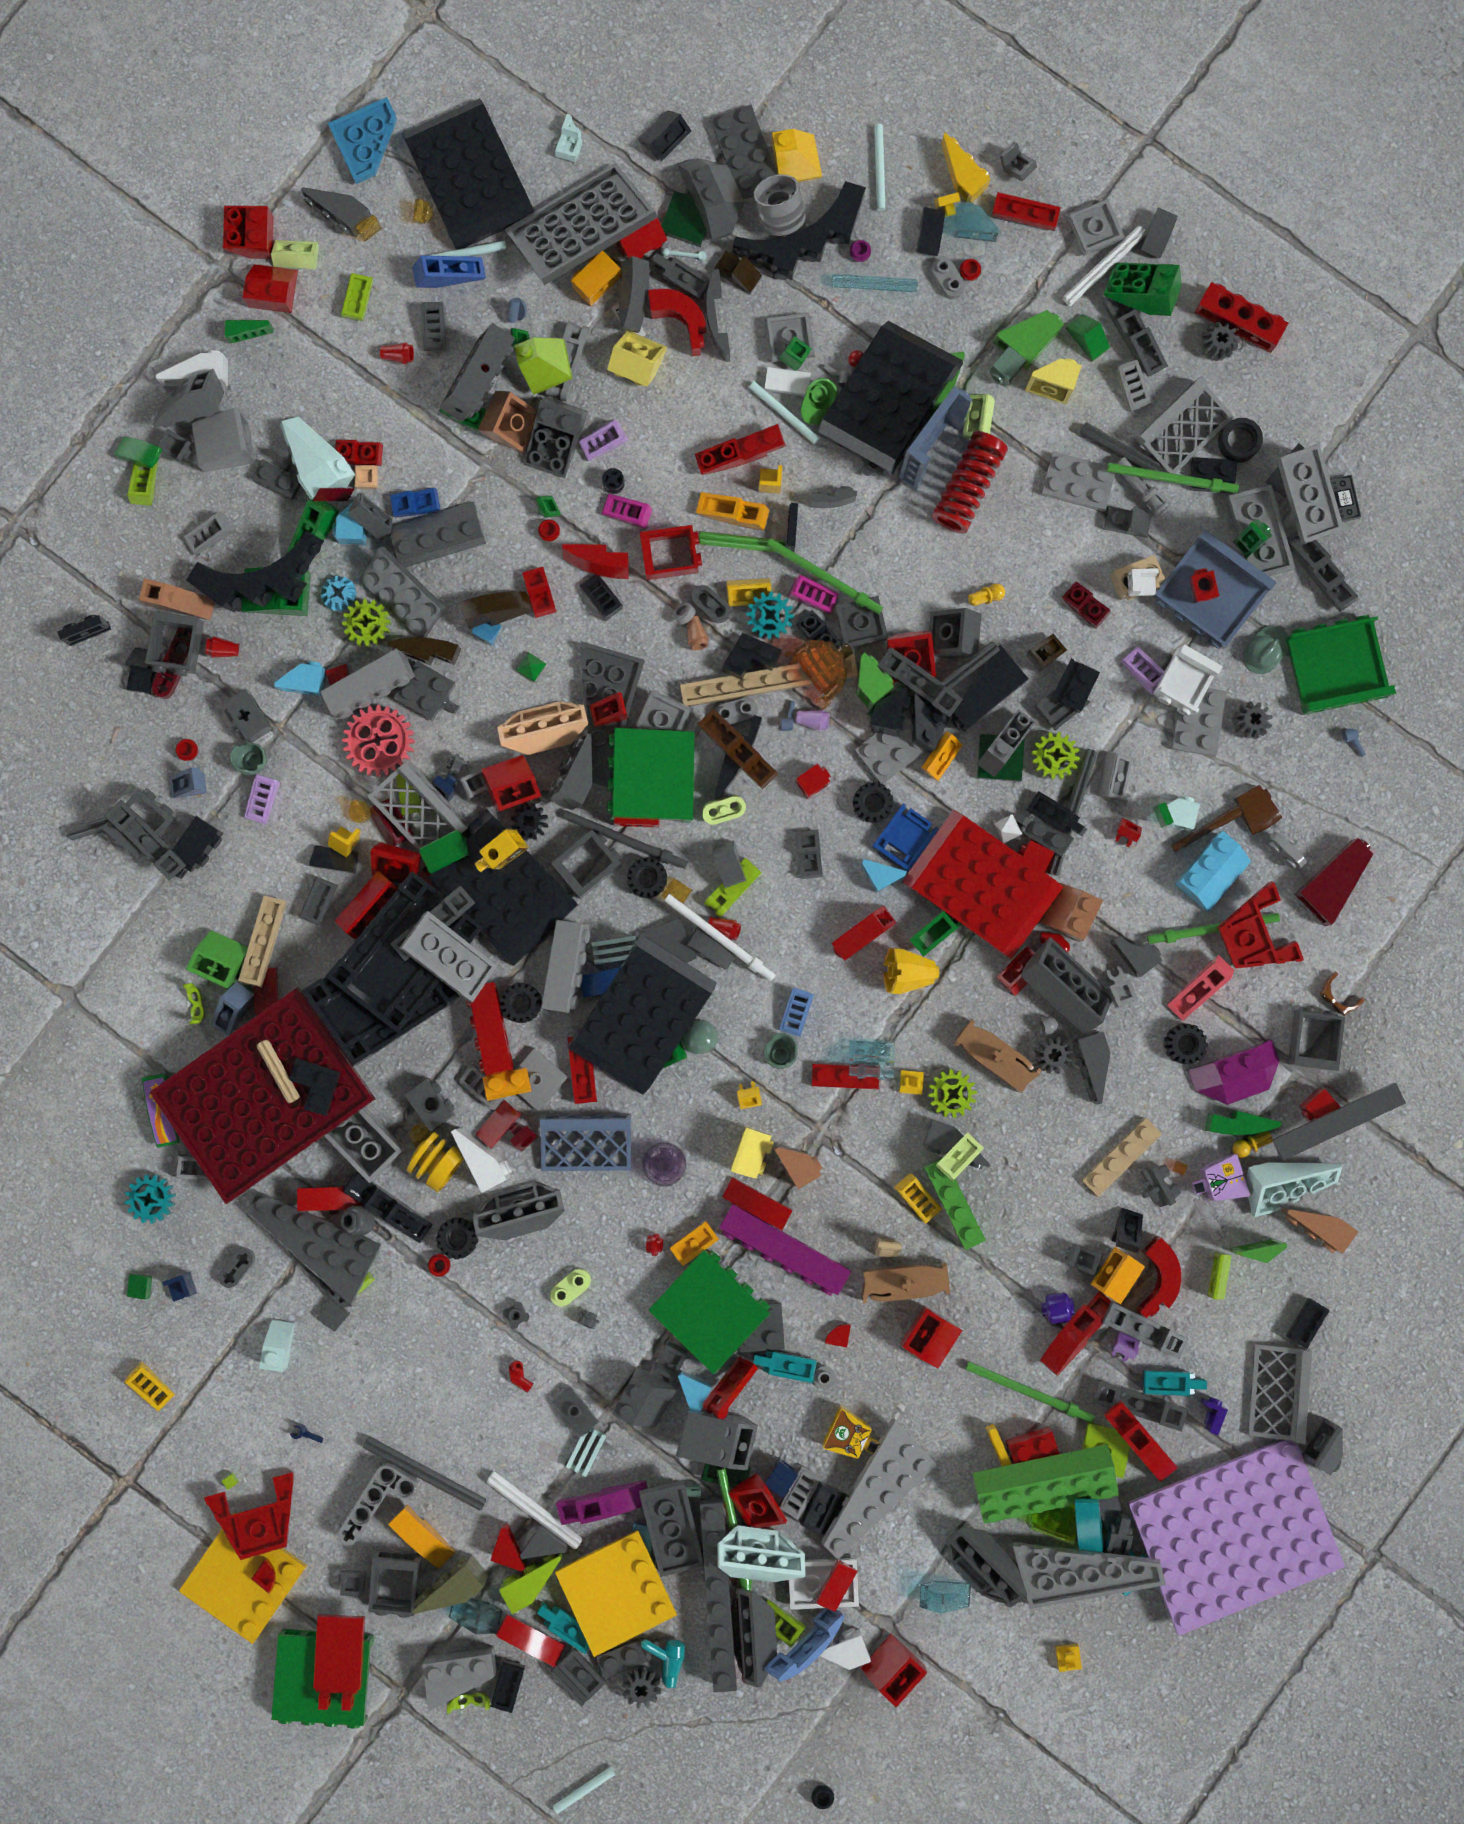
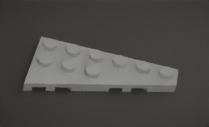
[821,1417,937,1559]
[1013,1542,1166,1609]

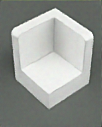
[1128,568,1159,596]

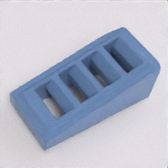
[779,987,814,1037]

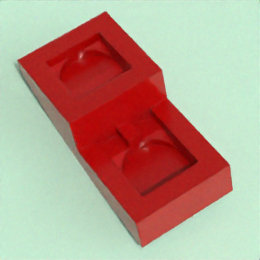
[522,566,557,618]

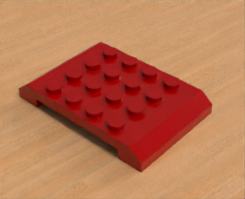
[902,809,1063,960]

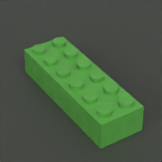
[972,1444,1119,1524]

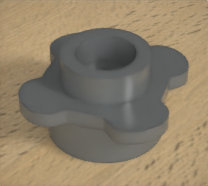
[862,459,884,476]
[502,1301,529,1329]

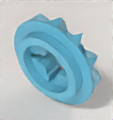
[320,575,356,611]

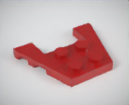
[1217,881,1304,969]
[204,1472,294,1560]

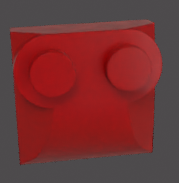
[887,631,936,683]

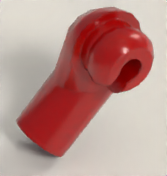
[1040,932,1070,953]

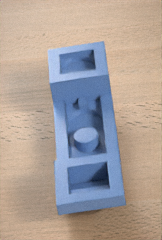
[764,1608,845,1682]

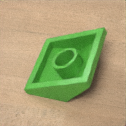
[1230,1239,1287,1263]

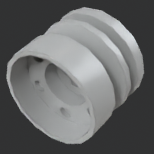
[754,174,806,236]

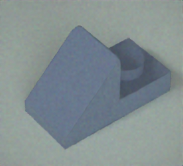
[169,768,207,798]

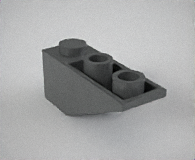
[301,187,372,237]
[977,709,1036,777]
[1073,1031,1111,1104]
[923,1119,990,1170]

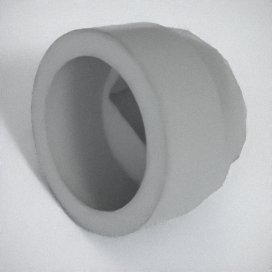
[1039,1016,1058,1035]

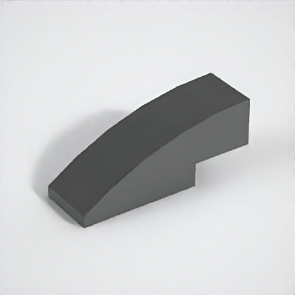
[617,256,649,333]

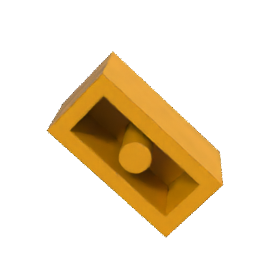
[571,251,622,306]
[1090,1247,1145,1305]

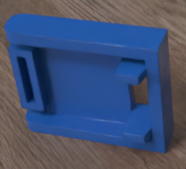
[872,803,939,872]

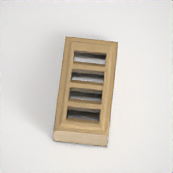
[874,1237,902,1258]

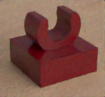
[509,1123,539,1152]

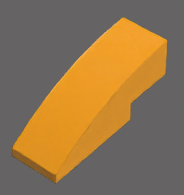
[696,492,769,531]
[388,1504,456,1569]

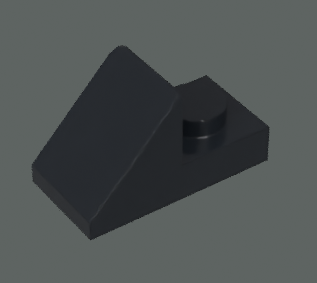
[125,647,154,695]
[1112,1208,1143,1253]

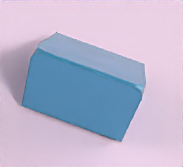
[471,622,502,645]

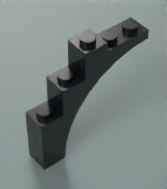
[733,181,866,280]
[186,531,324,612]

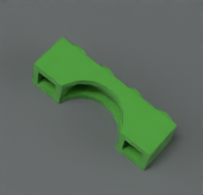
[923,1157,986,1250]

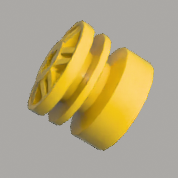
[406,1132,464,1193]

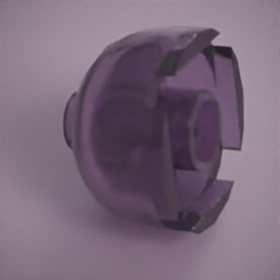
[642,1142,687,1187]

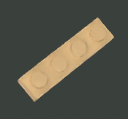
[238,896,287,988]
[1081,1118,1162,1197]

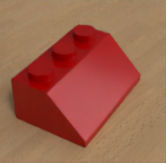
[334,870,399,940]

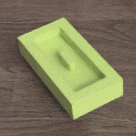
[936,1132,984,1182]

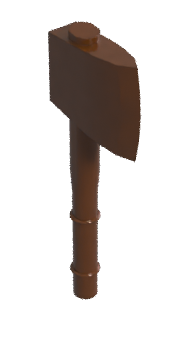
[1171,785,1282,852]

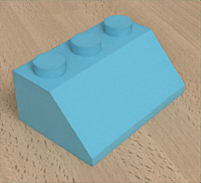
[1174,830,1251,912]

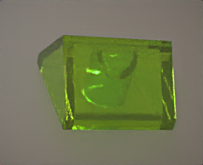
[1025,1505,1077,1545]

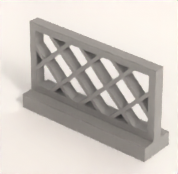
[1133,376,1234,474]
[367,759,469,852]
[1248,1343,1312,1444]

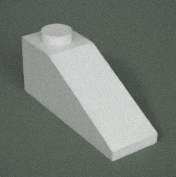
[156,350,228,386]

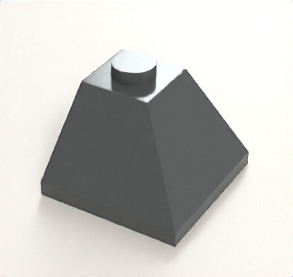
[1302,1418,1343,1476]

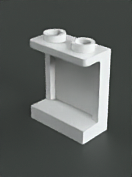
[1153,644,1223,716]

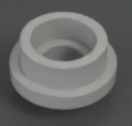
[813,1366,836,1389]

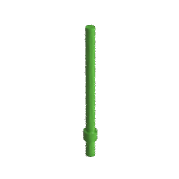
[1107,463,1239,493]
[767,538,884,615]
[1147,913,1280,944]
[965,1361,1095,1423]
[716,1467,752,1591]

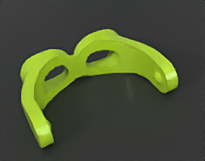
[183,983,205,1025]
[447,1692,490,1714]

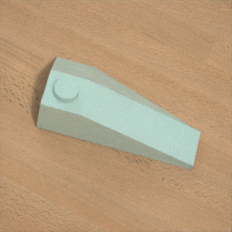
[280,416,355,500]
[1246,1162,1342,1217]

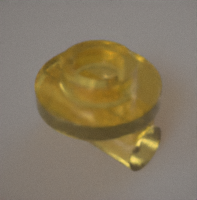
[413,199,433,224]
[349,799,371,823]
[409,1123,434,1147]

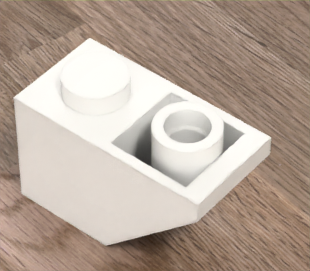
[820,1628,871,1670]

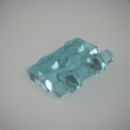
[849,1040,895,1080]

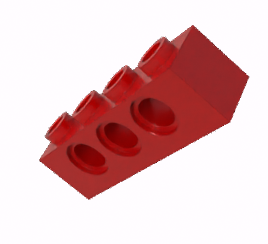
[1194,282,1289,353]

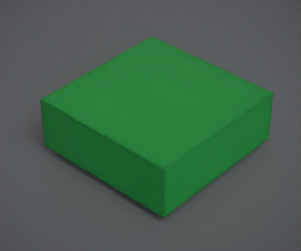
[1153,802,1174,828]

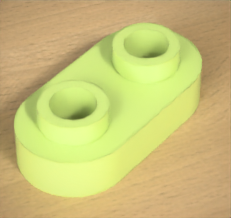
[702,794,746,825]
[550,1268,591,1307]

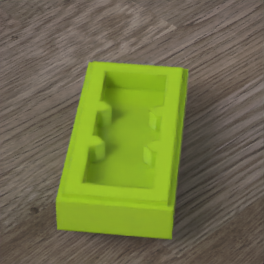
[341,273,374,321]

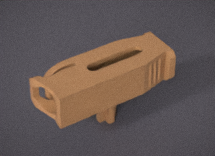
[953,1019,1042,1093]
[861,1262,950,1303]

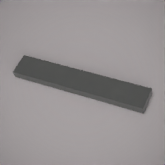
[1272,1083,1406,1161]

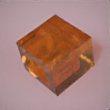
[1172,1161,1188,1176]

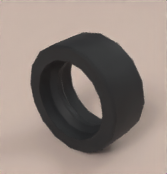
[1218,418,1263,463]

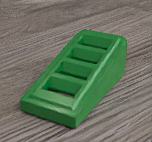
[225,320,274,344]

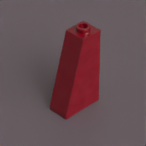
[1294,838,1373,926]

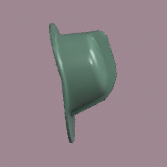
[1244,626,1288,674]

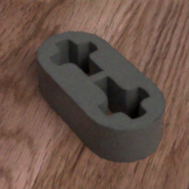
[219,1248,255,1288]

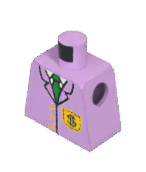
[1191,1153,1250,1201]

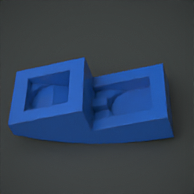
[390,487,440,518]

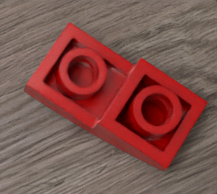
[335,440,383,466]

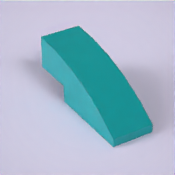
[1075,1499,1104,1553]

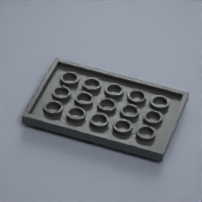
[505,163,658,285]

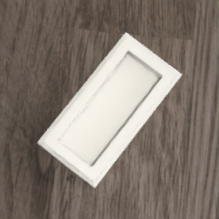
[764,367,811,396]

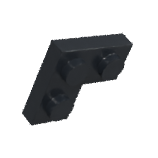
[722,633,782,680]
[289,1058,341,1116]

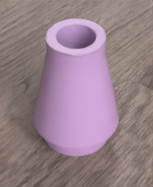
[796,710,830,732]

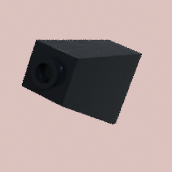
[951,645,1029,732]

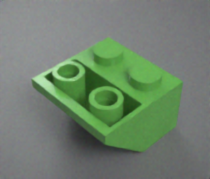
[856,653,894,711]
[186,930,248,988]

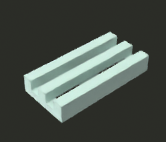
[591,936,636,965]
[566,1428,607,1477]

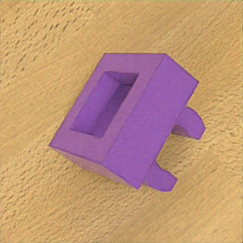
[1112,1331,1139,1362]

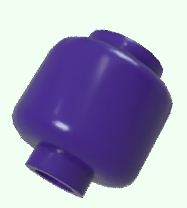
[1041,1292,1075,1324]

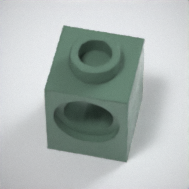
[990,346,1026,386]

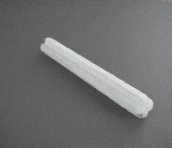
[1063,226,1146,306]
[487,1472,582,1549]

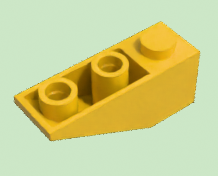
[941,132,991,205]

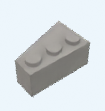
[422,1646,497,1711]

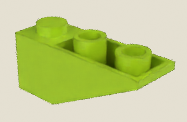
[499,1553,563,1615]

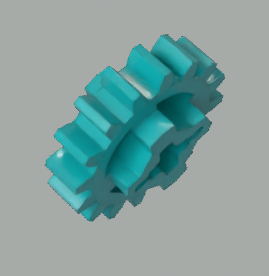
[746,591,794,640]
[124,1174,176,1224]

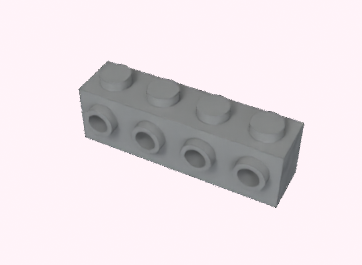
[320,649,415,719]
[541,920,590,1014]

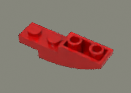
[695,424,786,475]
[1040,1291,1112,1376]
[1103,1400,1178,1482]

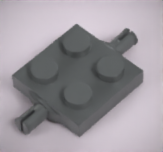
[394,661,460,721]

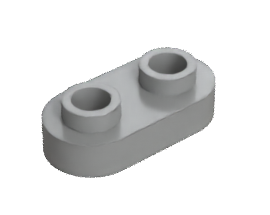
[931,257,965,300]
[715,697,758,725]
[1268,832,1307,869]

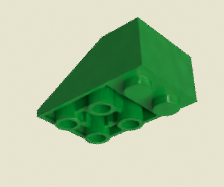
[1104,263,1182,316]
[241,567,311,617]

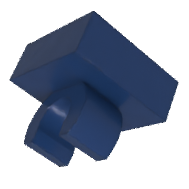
[432,774,457,802]

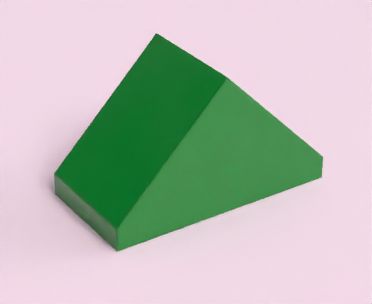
[1065,314,1110,362]

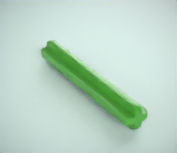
[699,532,785,553]

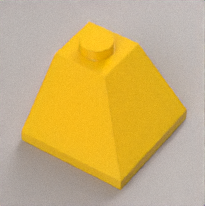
[771,129,822,182]

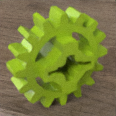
[342,598,392,648]
[1031,732,1080,781]
[928,1069,977,1118]

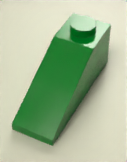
[286,500,339,554]
[1233,519,1272,558]

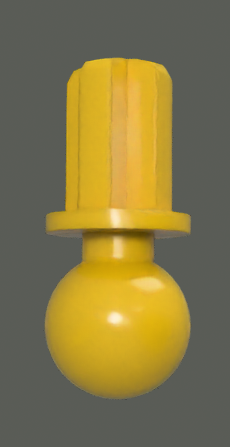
[968,583,1005,606]
[1232,1131,1273,1158]

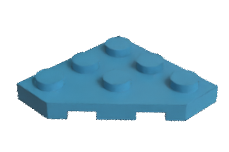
[328,97,397,184]

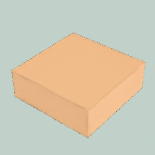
[354,465,378,489]

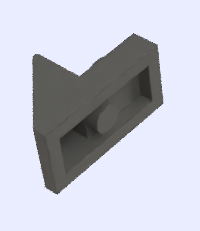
[1104,506,1151,538]

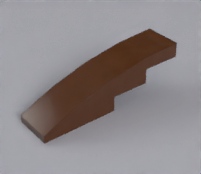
[697,709,778,790]

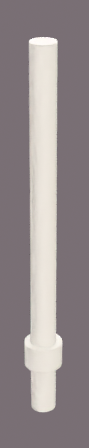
[664,894,776,982]

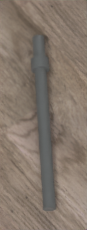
[563,810,689,869]

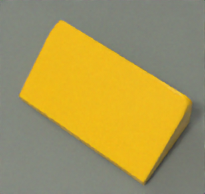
[726,578,772,607]

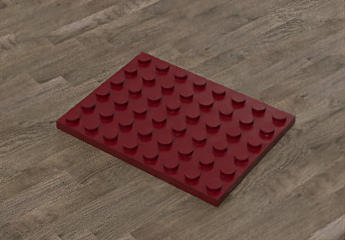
[149,987,376,1204]

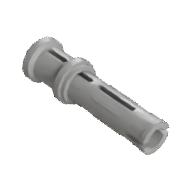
[1117,457,1171,517]

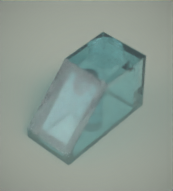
[953,202,999,242]
[919,1581,971,1614]
[449,1598,502,1635]

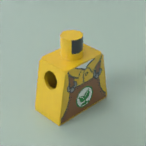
[475,829,529,874]
[822,1405,879,1458]

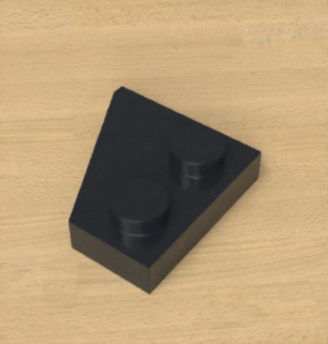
[911,693,950,753]

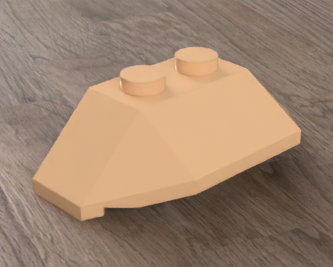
[497,701,588,755]

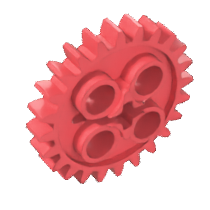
[342,705,416,777]

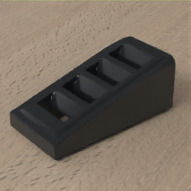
[580,574,623,621]

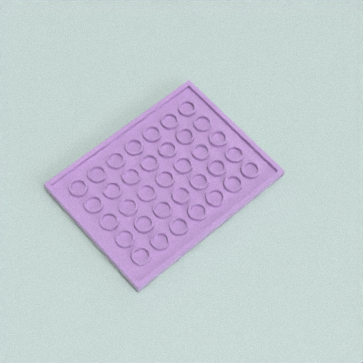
[1127,1440,1345,1636]

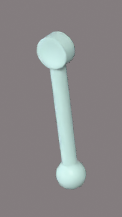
[661,248,707,261]

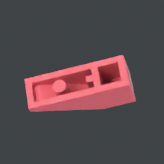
[1167,955,1235,1021]

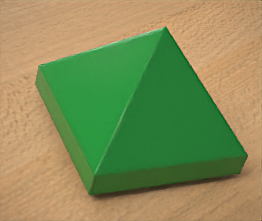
[510,328,530,350]
[536,495,561,518]
[516,652,547,682]

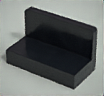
[639,110,691,161]

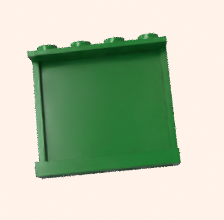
[1286,615,1396,715]
[607,728,695,823]
[648,1250,772,1375]
[271,1629,374,1729]

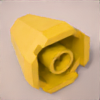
[883,948,939,994]

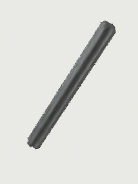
[1047,749,1097,876]
[363,1437,486,1511]

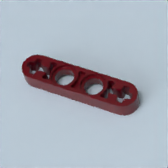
[152,627,192,699]

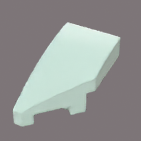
[555,114,582,163]

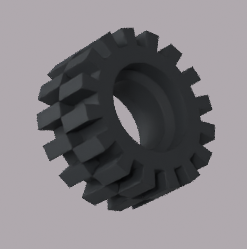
[853,782,894,823]
[627,857,668,899]
[500,983,542,1023]
[1164,1024,1208,1064]
[436,1217,479,1260]

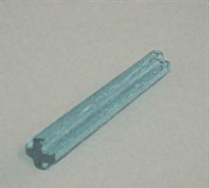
[831,274,918,292]

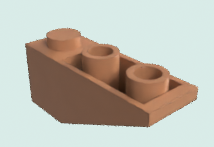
[139,579,215,621]
[1281,1208,1358,1254]

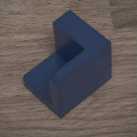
[162,1272,197,1302]
[765,1457,799,1498]

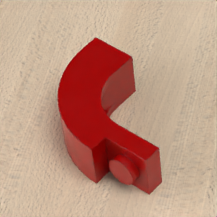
[648,288,706,357]
[1136,1235,1182,1318]

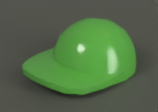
[800,378,838,425]

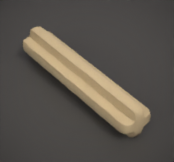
[257,1040,299,1103]

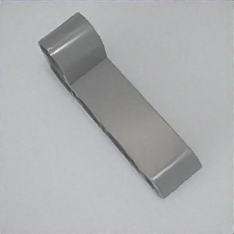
[338,1461,419,1546]

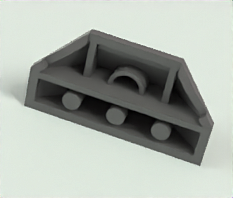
[678,158,744,241]
[472,1181,565,1240]
[946,1527,1027,1608]
[731,1588,777,1688]

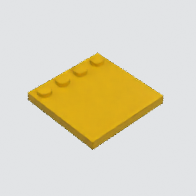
[179,1513,307,1644]
[555,1529,677,1657]

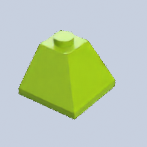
[514,337,573,395]

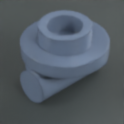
[508,298,527,323]

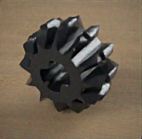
[511,803,549,841]

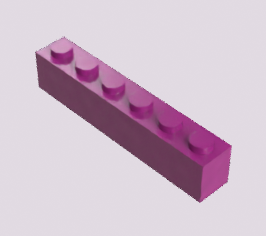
[719,1203,851,1296]

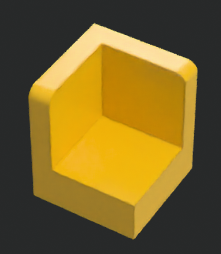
[759,465,783,494]
[328,826,361,858]

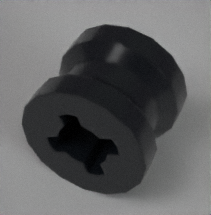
[602,468,625,494]

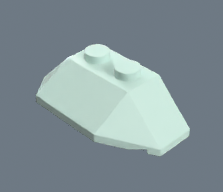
[718,1525,805,1582]

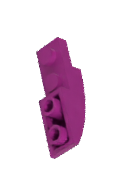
[556,1480,648,1525]

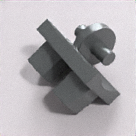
[1141,1164,1181,1207]

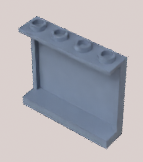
[899,387,973,490]
[1153,530,1277,649]

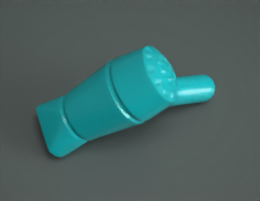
[641,1639,685,1688]

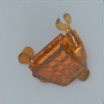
[784,640,853,710]

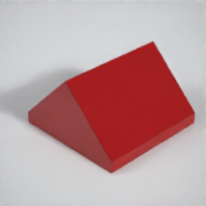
[370,842,422,883]
[728,1472,787,1528]

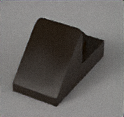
[714,251,762,294]
[1026,633,1067,672]

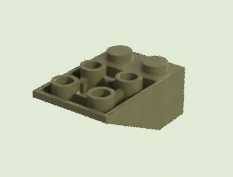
[412,1554,489,1614]

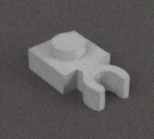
[1104,966,1138,1009]

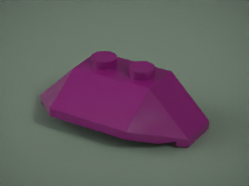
[1187,1040,1280,1105]

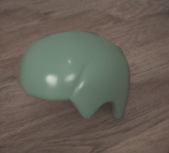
[230,742,267,776]
[682,1020,719,1054]
[764,1033,798,1069]

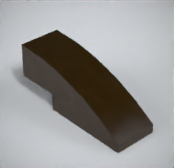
[459,591,533,629]
[387,637,461,665]

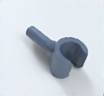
[781,701,795,731]
[1342,729,1366,757]

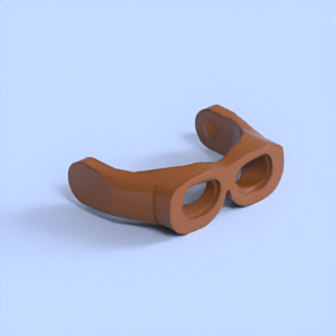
[1320,971,1365,1016]

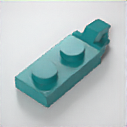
[752,1351,817,1383]
[1142,1370,1207,1396]
[537,1602,589,1654]

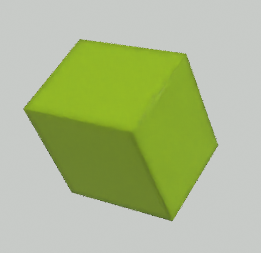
[222,1473,239,1490]

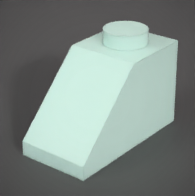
[1146,796,1200,832]
[259,1319,295,1372]

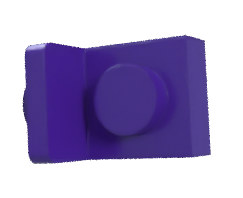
[1201,1397,1228,1435]

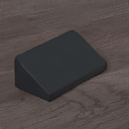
[309,845,359,874]

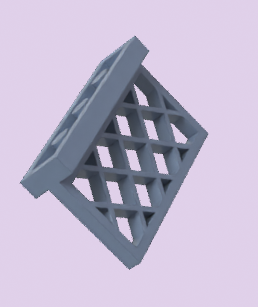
[540,1115,631,1171]

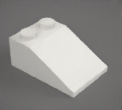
[451,1128,512,1193]

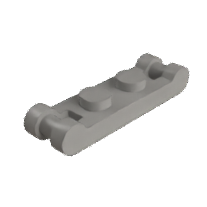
[545,321,590,401]

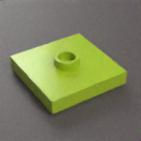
[1081,1422,1130,1479]

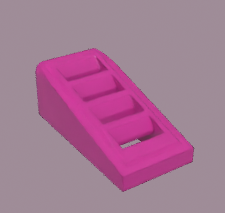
[602,493,652,529]
[788,575,839,614]

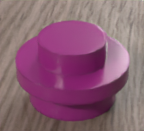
[849,240,871,262]

